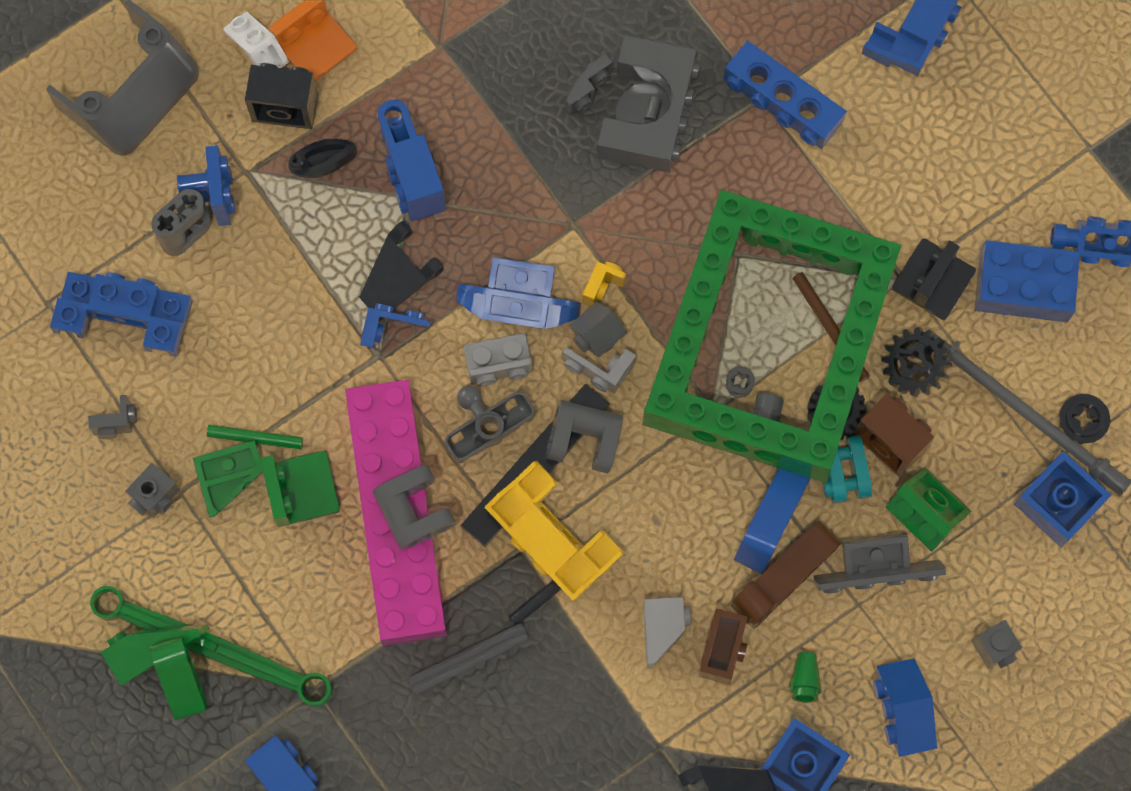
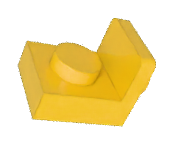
[582,261,626,307]

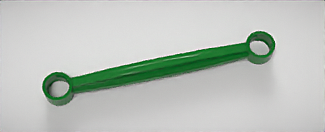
[90,586,332,707]

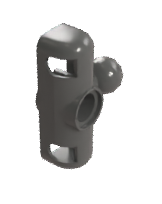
[445,385,535,463]

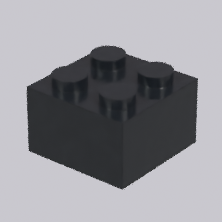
[245,63,318,130]

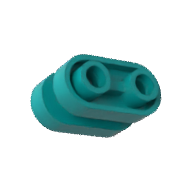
[822,435,872,504]

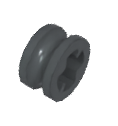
[725,367,755,398]

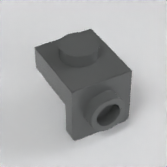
[88,395,137,439]

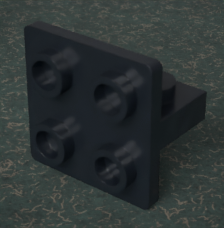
[892,238,976,320]

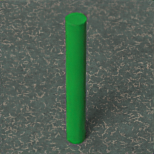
[207,425,303,450]

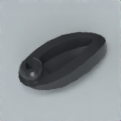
[288,139,357,178]

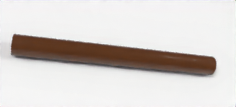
[792,272,870,383]

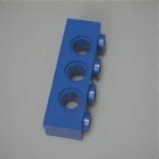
[723,40,847,149]

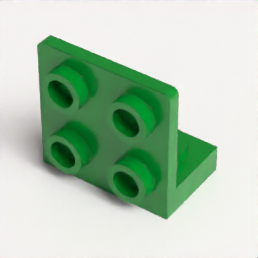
[260,451,340,527]

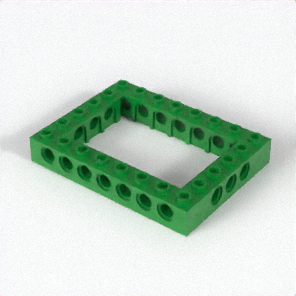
[642,190,901,483]

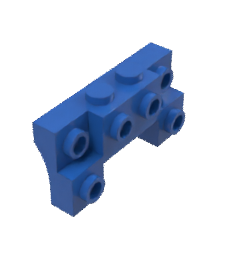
[861,0,962,76]
[50,272,193,357]

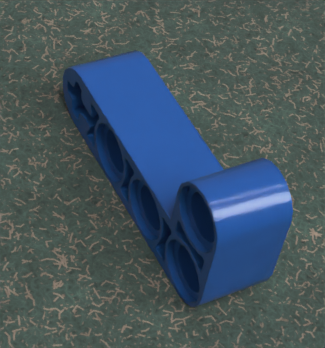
[734,468,811,574]

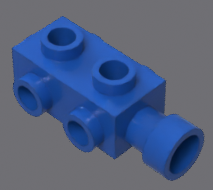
[1050,216,1131,267]

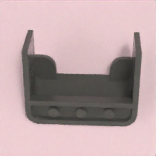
[46,0,199,156]

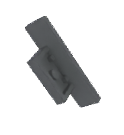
[813,533,946,593]

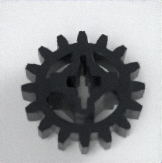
[881,327,952,397]

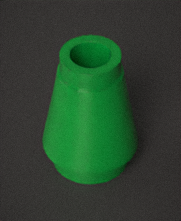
[789,652,822,703]

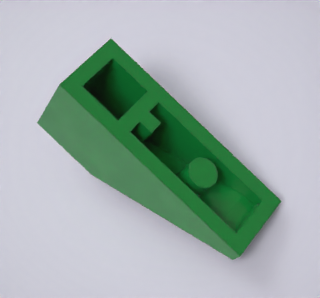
[100,624,210,686]

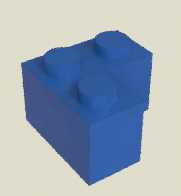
[873,658,937,757]

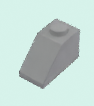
[643,597,691,669]

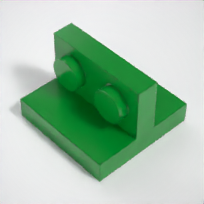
[885,467,972,552]

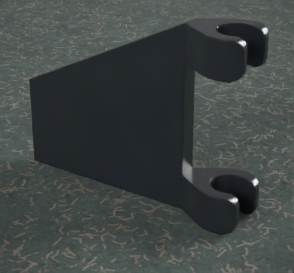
[359,221,444,322]
[679,765,777,791]

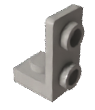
[562,347,636,394]

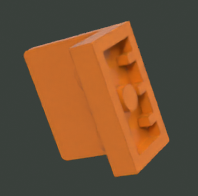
[268,0,357,81]

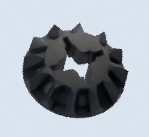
[1059,394,1110,444]

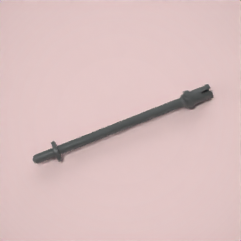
[924,330,1131,497]

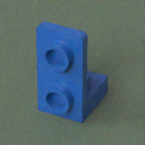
[360,303,431,348]

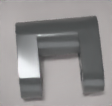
[151,189,212,256]
[546,400,623,474]
[372,465,456,551]

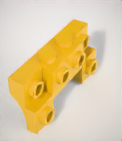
[484,461,625,601]

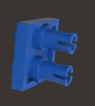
[177,145,235,226]

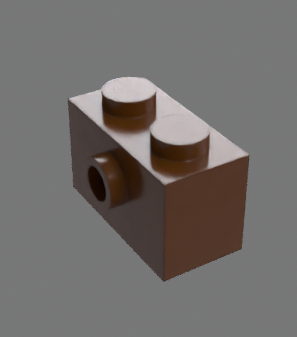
[699,608,748,685]

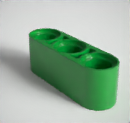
[150,637,207,720]

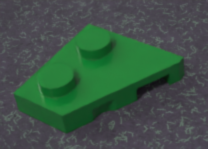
[193,440,263,518]

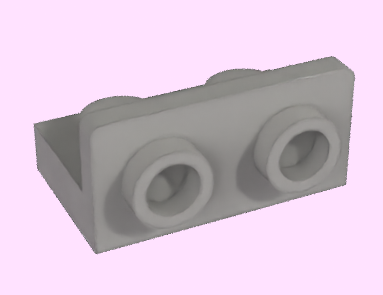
[463,333,533,386]

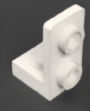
[223,12,289,68]

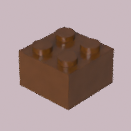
[853,393,934,478]

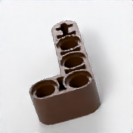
[731,520,842,629]

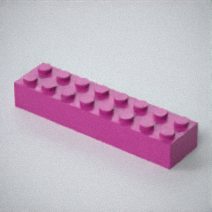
[345,380,447,646]

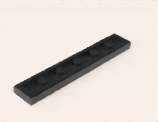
[461,384,610,547]

